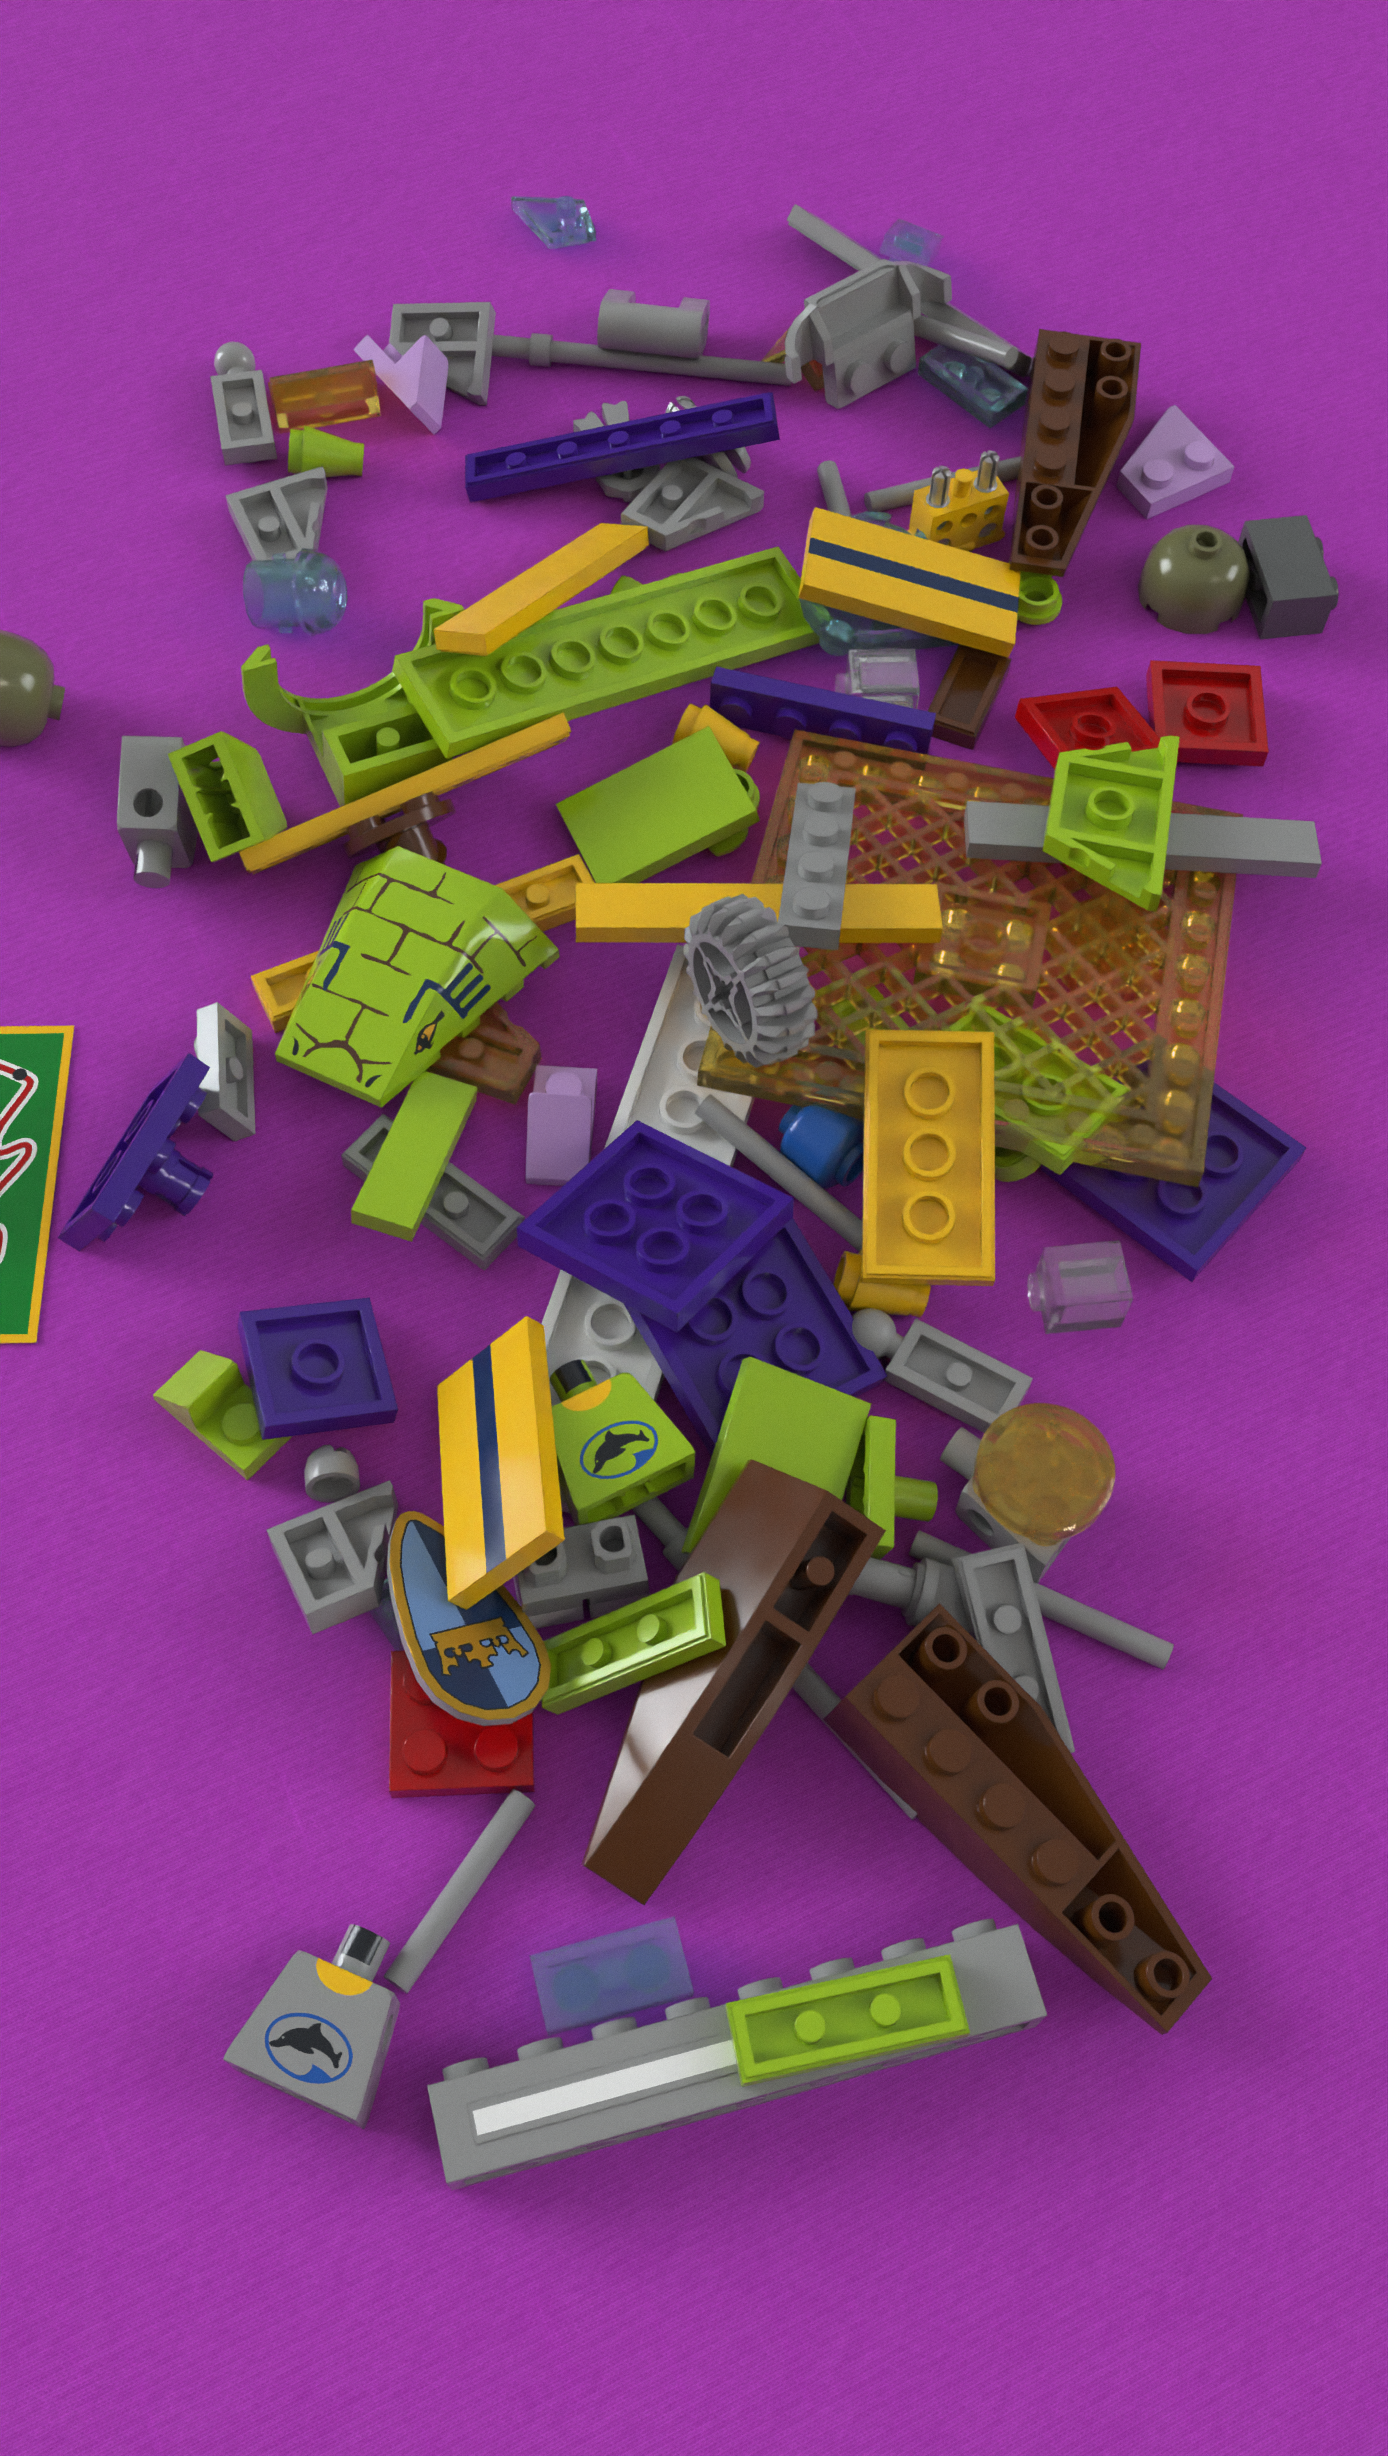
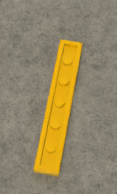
[434,523,649,656]
[239,712,572,875]
[251,854,595,1033]
[575,883,943,943]

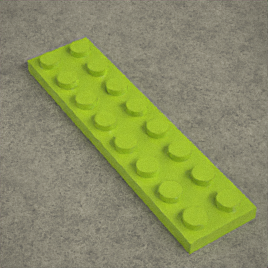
[392,546,834,759]

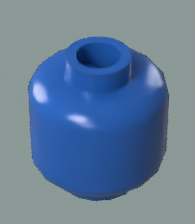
[778,1096,864,1189]

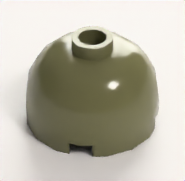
[1138,525,1250,634]
[0,630,65,747]

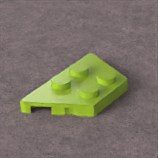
[1042,735,1180,912]

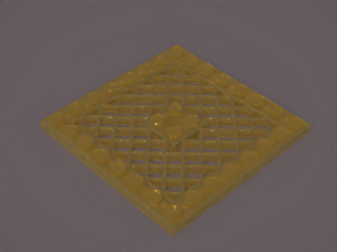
[697,729,1243,1187]

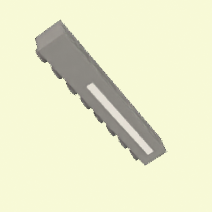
[427,1919,1047,2191]

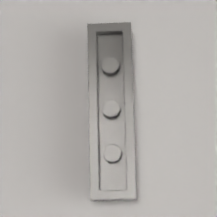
[778,782,856,950]

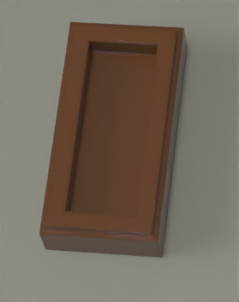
[928,644,1011,750]

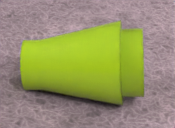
[288,425,364,477]

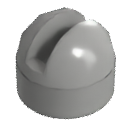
[304,1445,360,1502]

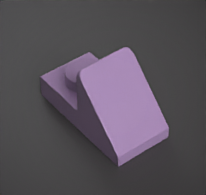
[353,334,448,435]
[526,1065,597,1186]

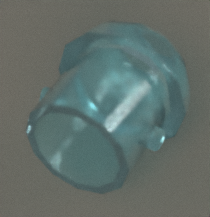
[243,548,347,637]

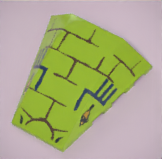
[275,846,560,1108]

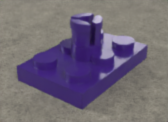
[58,1053,213,1252]

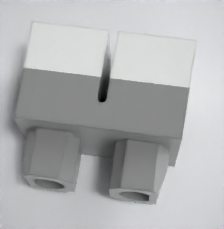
[513,1515,650,1629]

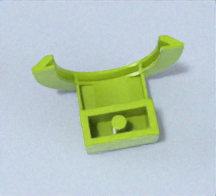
[241,598,464,807]

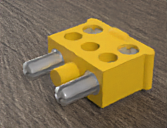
[905,450,1009,552]

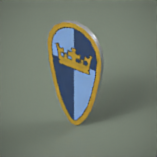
[387,1511,551,1726]

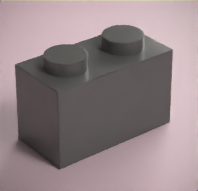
[1238,515,1339,639]

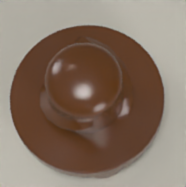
[343,791,456,865]

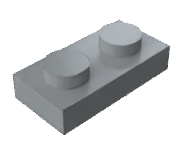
[194,1002,255,1141]

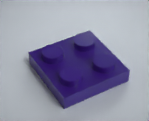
[237,1297,398,1440]

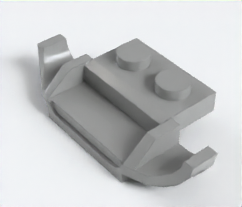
[784,259,952,409]

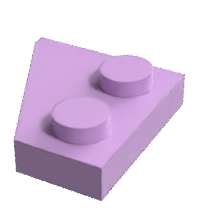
[1116,405,1234,519]

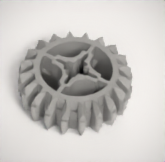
[683,894,817,1068]

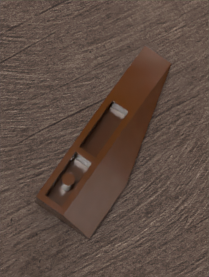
[1009,329,1141,577]
[581,1459,886,1905]
[823,1603,1212,2035]

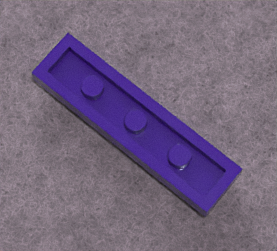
[710,666,936,767]

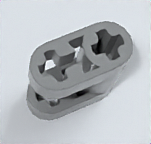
[597,289,710,359]

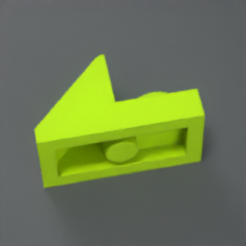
[153,1350,292,1481]

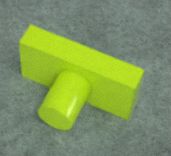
[846,1415,938,1560]

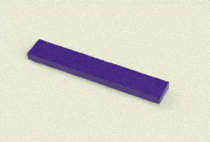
[465,392,780,503]

